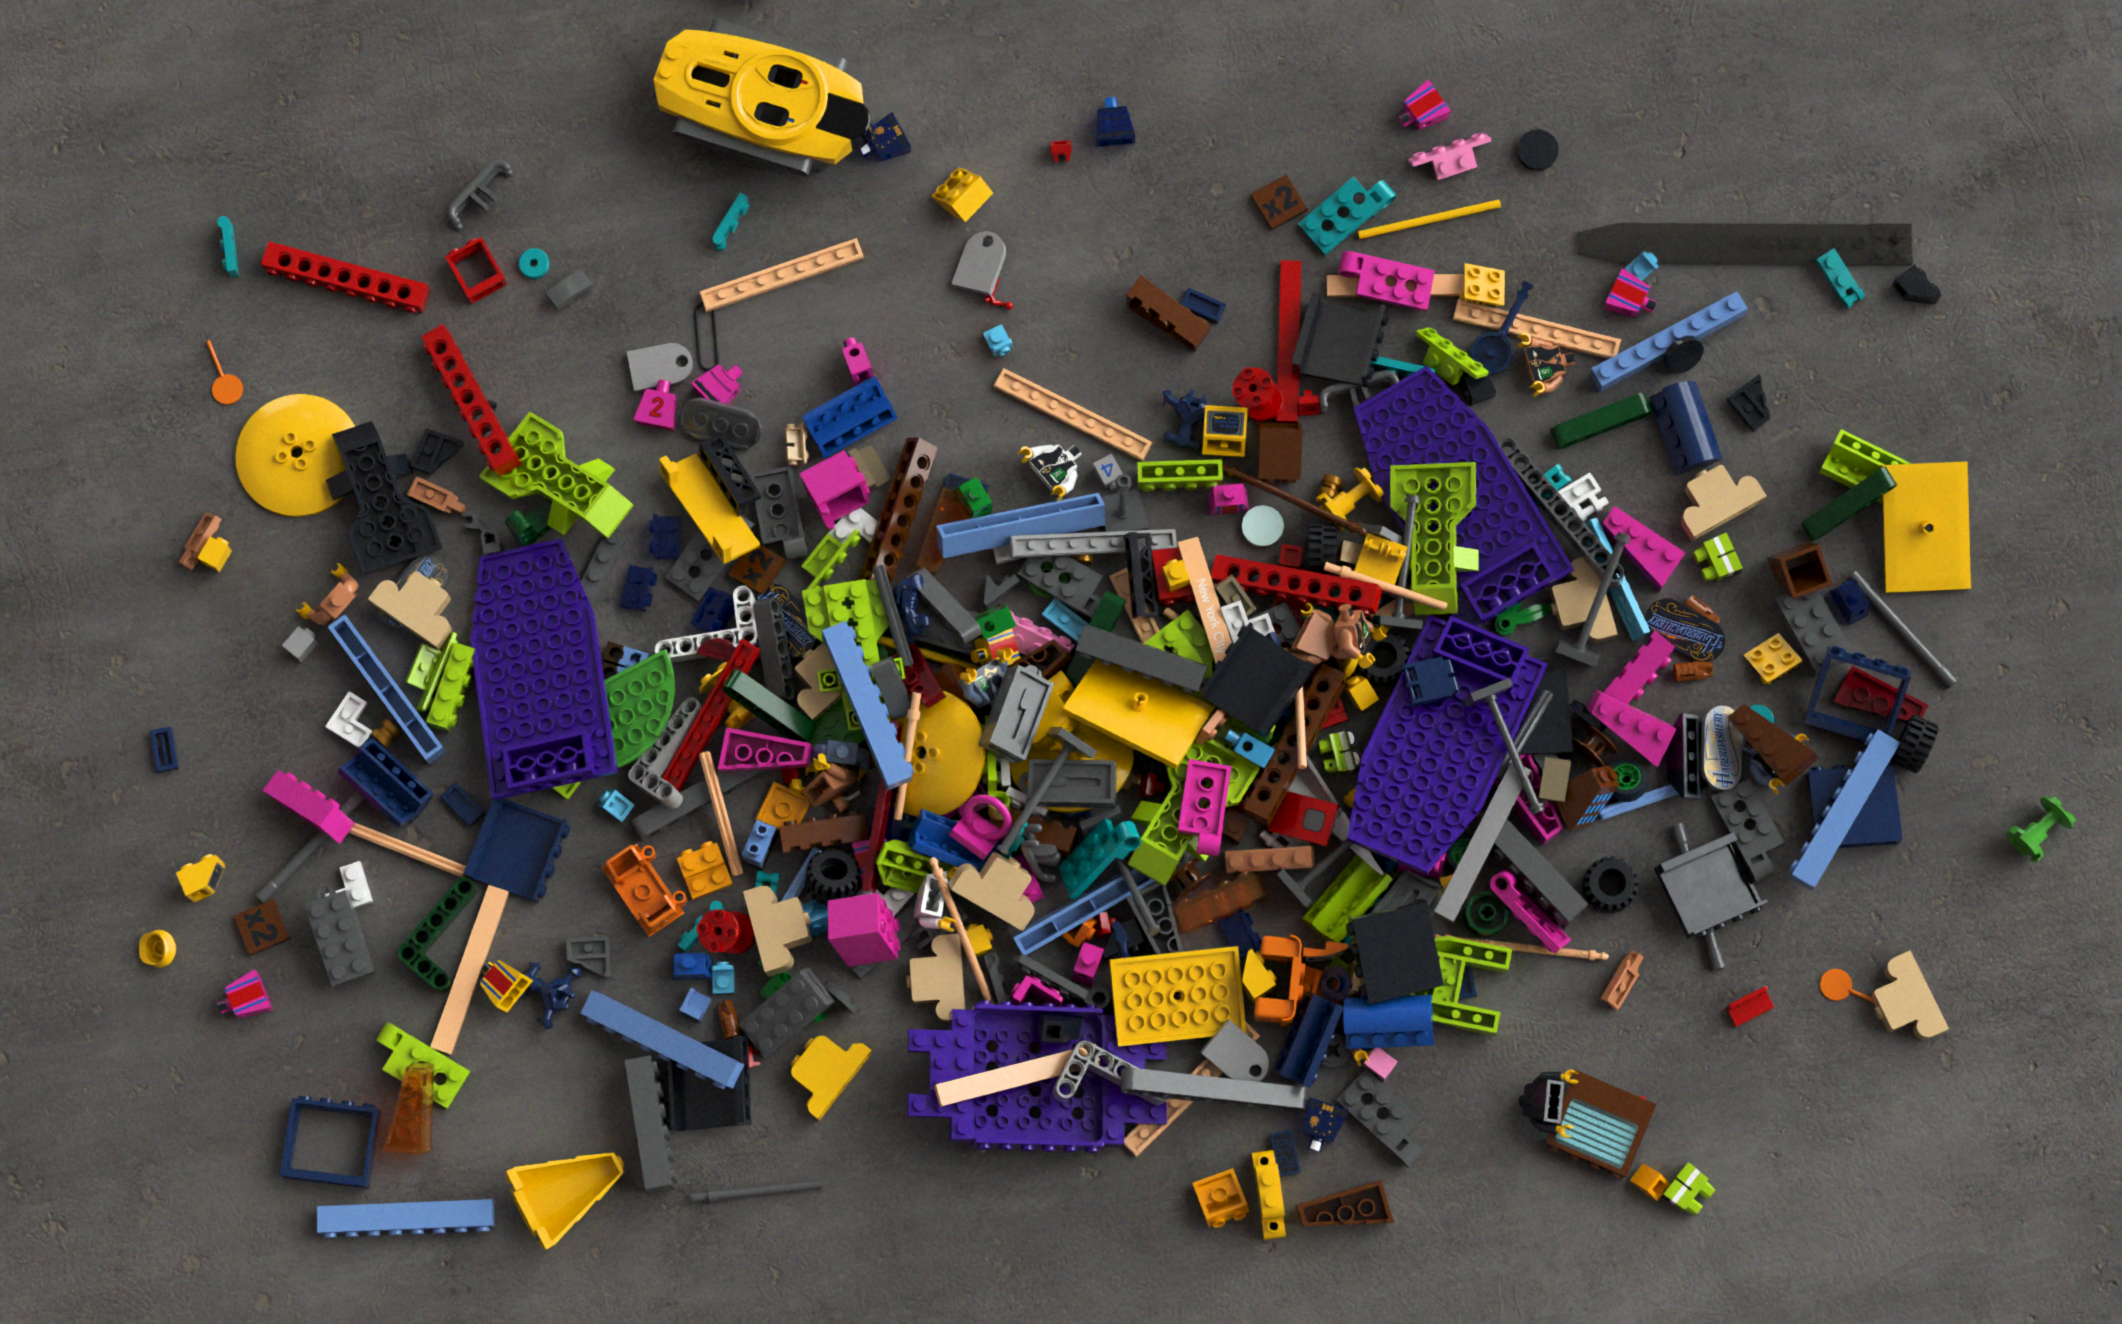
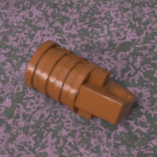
[1685,594,1721,623]
[1673,661,1713,682]
[717,1000,743,1040]

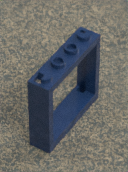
[1804,646,1911,741]
[279,1096,381,1189]

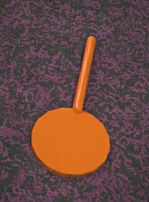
[206,340,243,405]
[1820,969,1874,1003]

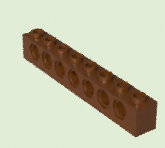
[858,437,938,586]
[1243,663,1347,826]

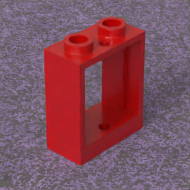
[445,237,508,304]

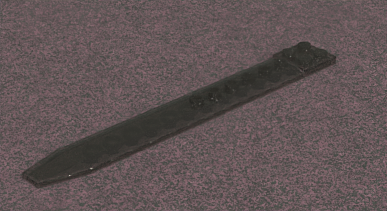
[1577,223,1913,266]

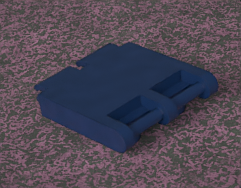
[1400,657,1459,706]

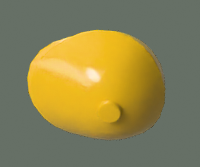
[139,930,176,968]

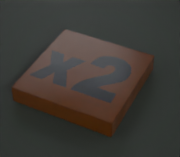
[1251,174,1308,230]
[728,545,786,596]
[234,899,290,956]

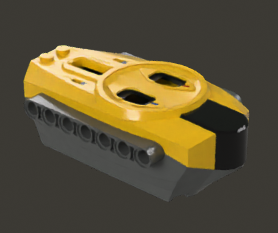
[653,19,872,177]

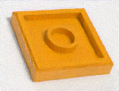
[755,781,811,832]

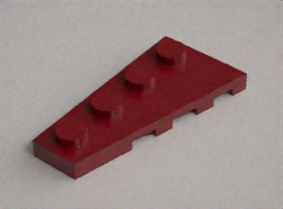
[891,642,946,708]
[1832,665,1929,722]

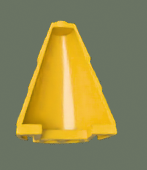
[505,1153,625,1250]

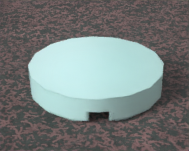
[1242,505,1284,547]

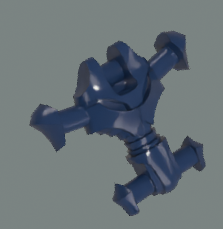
[1162,390,1208,453]
[892,574,930,643]
[518,962,582,1030]

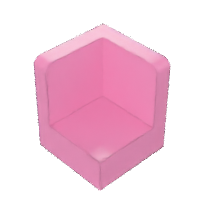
[1363,1048,1398,1082]

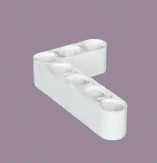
[655,586,759,663]

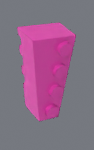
[1603,631,1675,704]
[1494,755,1563,847]
[263,770,355,844]

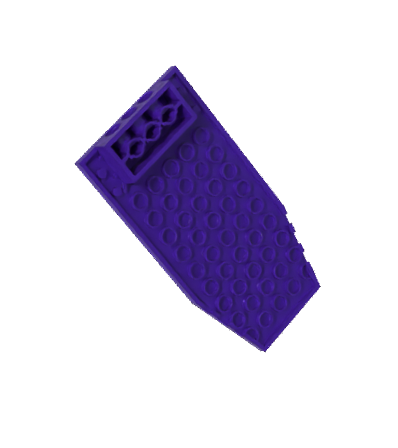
[1354,366,1574,627]
[470,538,618,800]
[1347,615,1548,875]

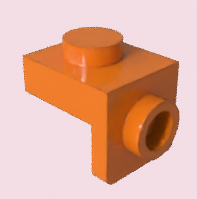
[1061,917,1098,948]

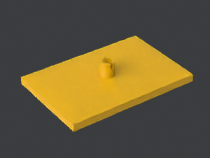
[1881,461,1971,593]
[1062,657,1215,769]
[1109,946,1246,1047]

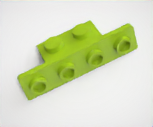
[1415,328,1489,385]
[802,529,861,590]
[405,632,457,712]

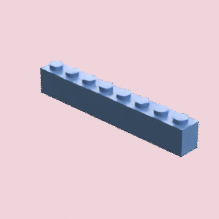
[1589,291,1748,393]
[936,493,1105,558]
[328,614,447,765]
[821,621,914,791]
[1789,730,1900,891]
[1010,867,1155,956]
[581,990,744,1089]
[317,1199,495,1238]

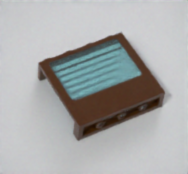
[1544,1070,1657,1179]

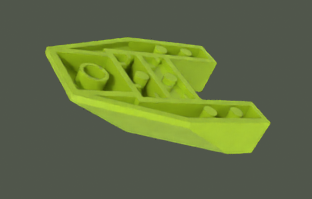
[1404,936,1512,1037]

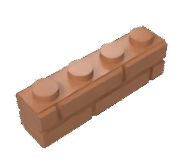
[1225,846,1315,873]

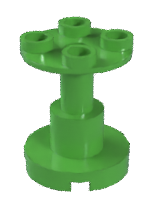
[2006,796,2076,863]

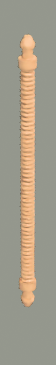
[930,857,996,1005]
[1434,934,1608,961]

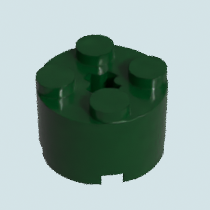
[1464,891,1509,938]

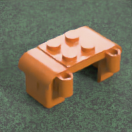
[602,844,687,938]
[1254,935,1305,1027]

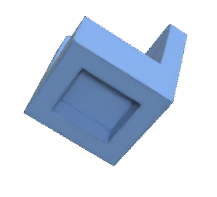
[679,987,711,1023]

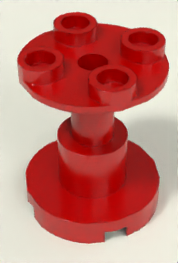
[1232,367,1284,422]
[696,909,755,954]

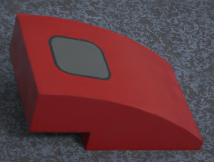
[1267,791,1340,847]

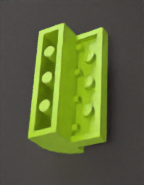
[1819,429,1911,503]
[1302,854,1393,943]

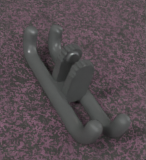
[447,159,513,230]
[1319,370,1400,413]
[1021,824,1061,883]

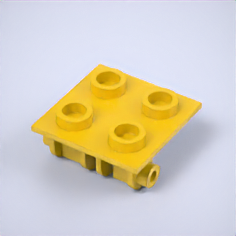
[1460,263,1505,308]
[1354,533,1408,585]
[1743,633,1803,685]

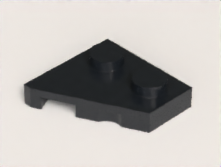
[1727,374,1771,432]
[411,428,465,475]

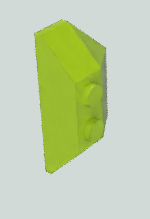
[876,839,954,894]

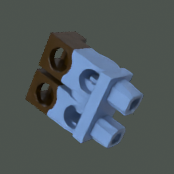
[602,641,649,680]
[742,820,779,871]

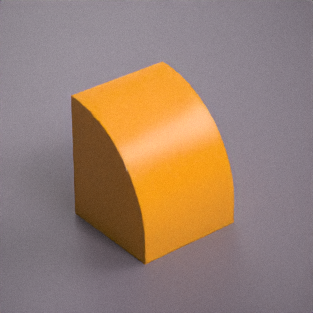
[1630,1164,1670,1201]

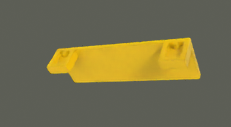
[659,454,760,564]

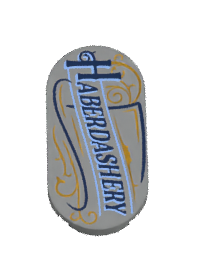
[1700,706,1743,791]

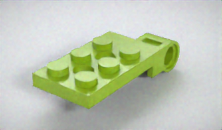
[981,715,1010,820]
[376,1022,470,1109]

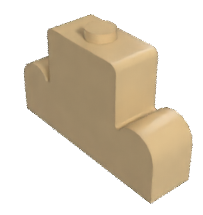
[1681,465,1767,542]
[1550,557,1618,644]
[368,571,452,650]
[795,643,841,722]
[948,852,1034,931]
[743,886,812,977]
[906,934,965,1023]
[1871,951,1949,1040]

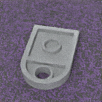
[952,231,1006,296]
[627,343,693,393]
[1200,1019,1269,1082]

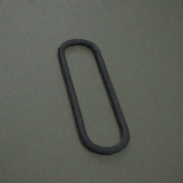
[694,302,719,371]

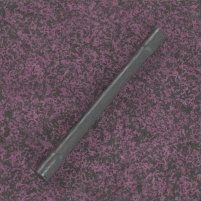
[1847,570,1958,689]
[255,790,366,903]
[1671,823,1725,971]

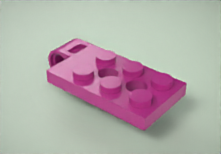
[1338,251,1435,312]
[1177,759,1232,857]
[1490,870,1572,954]

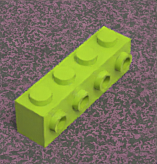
[1137,459,1223,492]
[426,642,478,733]

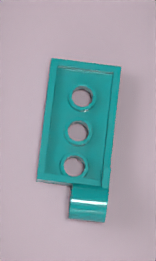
[1298,176,1397,256]
[1058,818,1141,900]

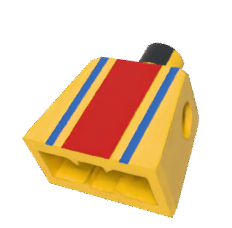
[971,628,1021,667]
[480,960,533,1012]

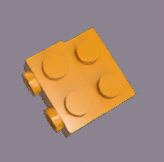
[677,841,733,900]
[1192,1168,1249,1228]

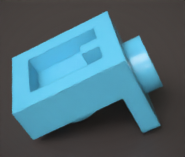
[1624,251,1659,281]
[983,324,1013,357]
[597,789,635,822]
[711,962,735,995]

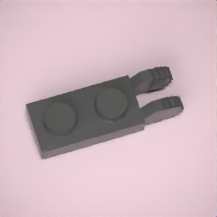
[909,900,969,951]

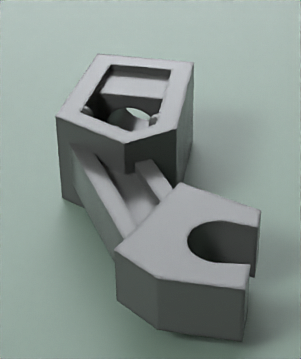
[464,510,502,555]

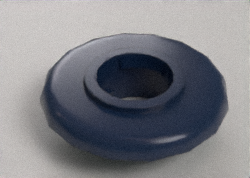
[1320,967,1351,1001]

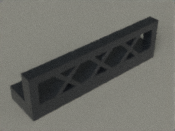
[699,434,761,516]
[1124,532,1159,619]

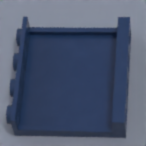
[1805,764,1903,849]
[463,798,570,903]

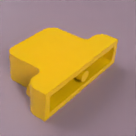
[1032,671,1078,752]
[790,1036,873,1121]
[1251,1150,1286,1240]

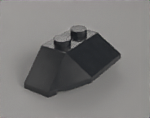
[1667,713,1709,800]

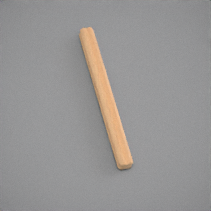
[699,751,743,876]
[349,822,466,878]

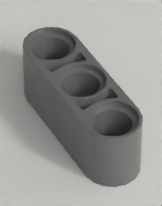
[871,657,911,721]

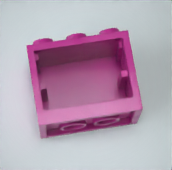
[828,893,900,967]

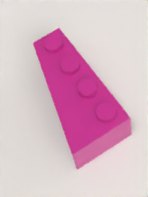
[1602,506,1685,592]
[1586,690,1676,767]
[718,728,813,772]

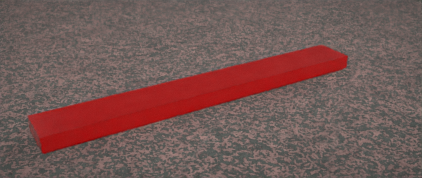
[1276,260,1302,423]
[662,638,761,792]

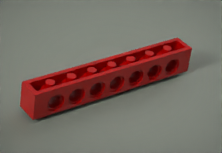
[261,241,430,314]
[421,324,522,476]
[1211,554,1382,616]

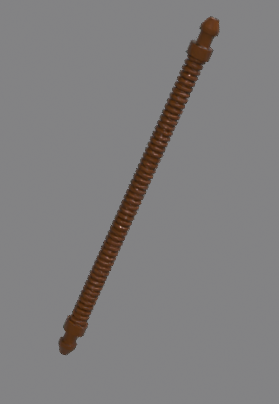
[1222,464,1368,536]

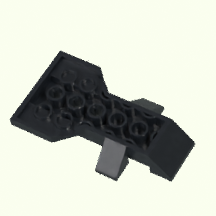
[326,421,442,576]

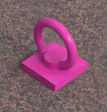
[949,795,1012,860]

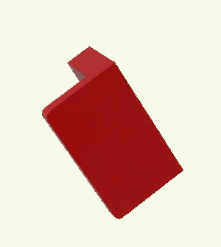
[1725,986,1774,1028]

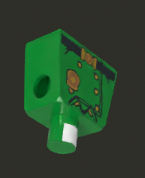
[953,477,992,519]
[973,604,1017,640]

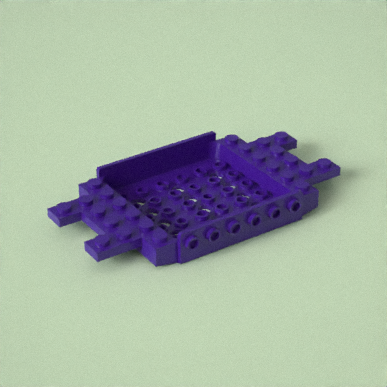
[907,1001,1167,1153]

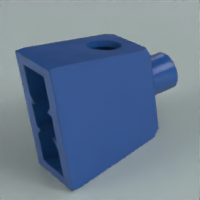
[672,953,713,981]

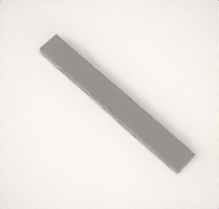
[1009,529,1177,558]
[1434,761,1531,922]

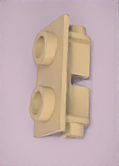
[785,422,809,469]

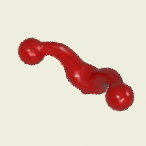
[984,278,1013,310]

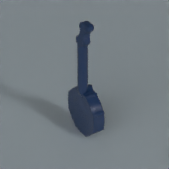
[1470,281,1533,375]

